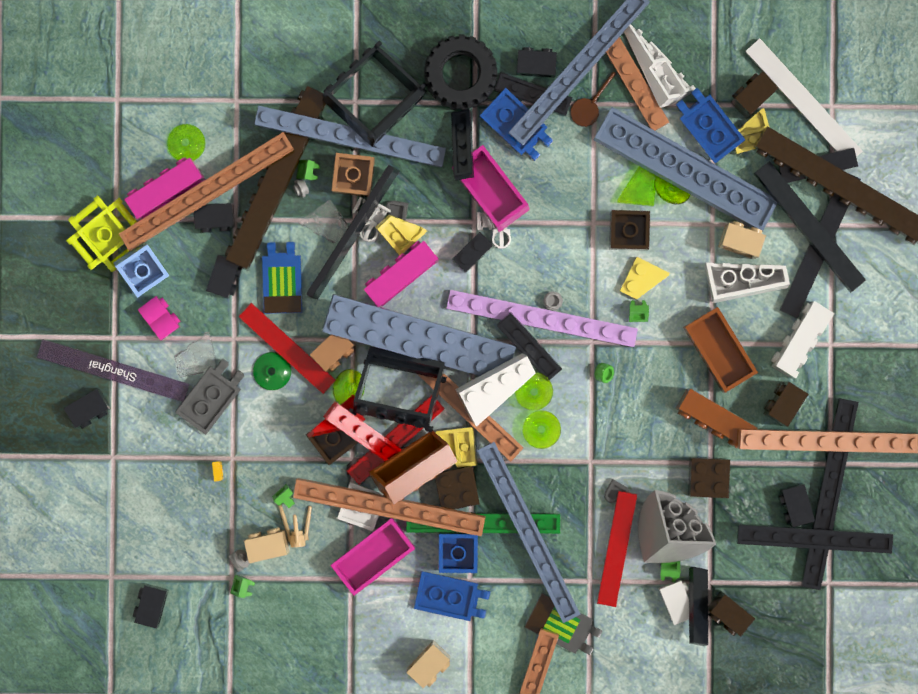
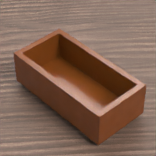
[683,307,758,393]
[675,388,757,448]
[369,431,458,504]

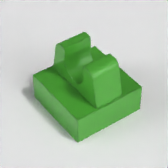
[296,160,320,180]
[629,300,649,322]
[272,484,295,508]
[660,561,681,582]
[230,575,255,598]

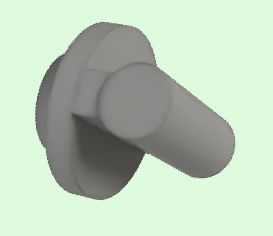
[228,550,250,572]

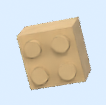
[718,221,766,259]
[244,527,290,563]
[406,640,450,688]

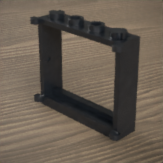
[322,40,427,147]
[349,346,447,432]

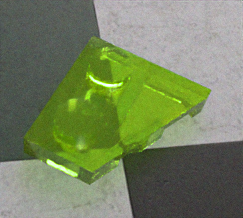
[617,166,657,207]

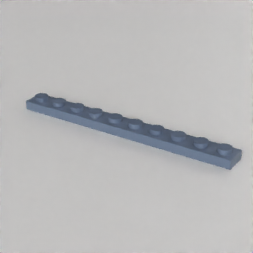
[508,0,650,146]
[254,105,446,168]
[477,442,581,623]

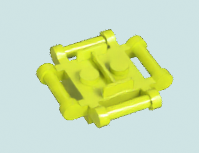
[66,195,137,273]

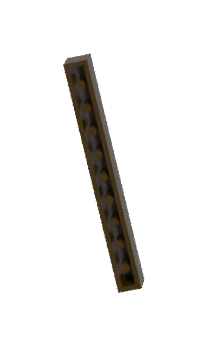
[225,86,326,271]
[754,126,918,245]

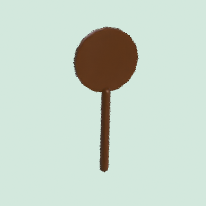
[571,72,616,127]

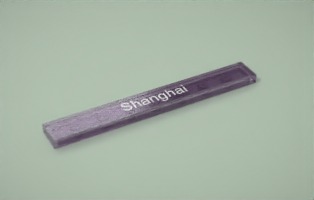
[37,339,190,402]

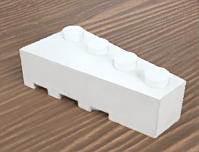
[704,262,790,303]
[771,301,834,379]
[455,353,535,427]

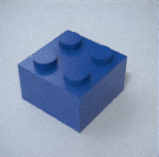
[439,533,478,573]

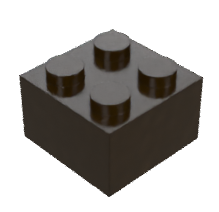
[731,71,779,119]
[609,210,650,251]
[763,382,809,427]
[306,429,359,465]
[688,457,730,498]
[435,466,480,509]
[708,591,755,637]

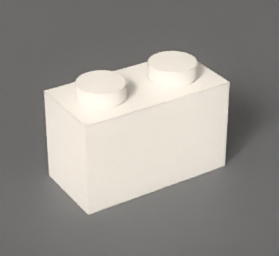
[658,579,689,625]

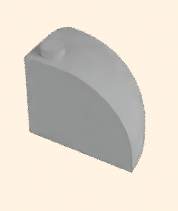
[638,490,716,563]

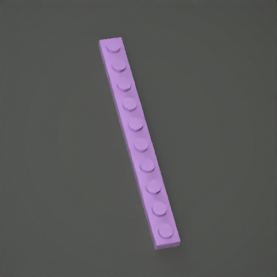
[447,290,638,347]

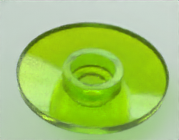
[167,124,206,161]
[654,176,690,204]
[333,369,365,405]
[515,372,553,411]
[523,410,561,449]

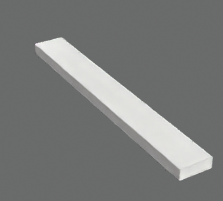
[745,38,863,157]

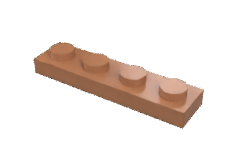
[519,628,559,694]

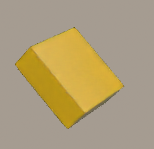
[212,461,224,482]

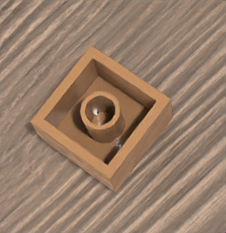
[332,153,375,197]
[310,334,355,372]

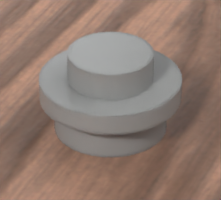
[293,179,309,198]
[543,291,563,311]

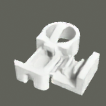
[352,197,391,242]
[477,212,511,249]

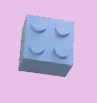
[114,242,169,298]

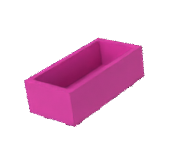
[452,145,530,232]
[124,157,206,220]
[364,241,439,307]
[330,518,416,596]

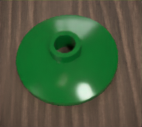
[253,352,291,390]

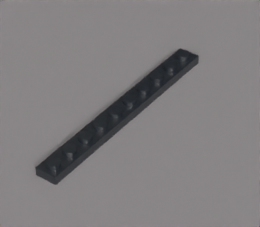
[801,398,859,590]

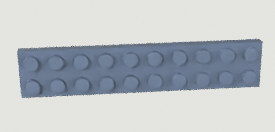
[594,107,777,232]
[322,294,516,376]

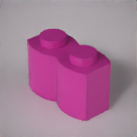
[138,296,181,341]

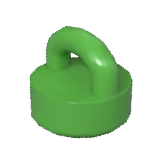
[594,363,614,383]

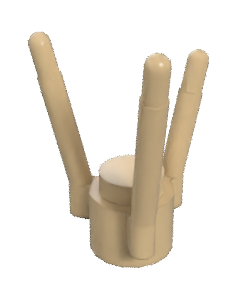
[278,504,312,547]

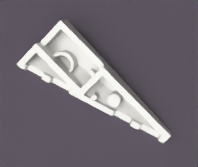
[624,25,696,108]

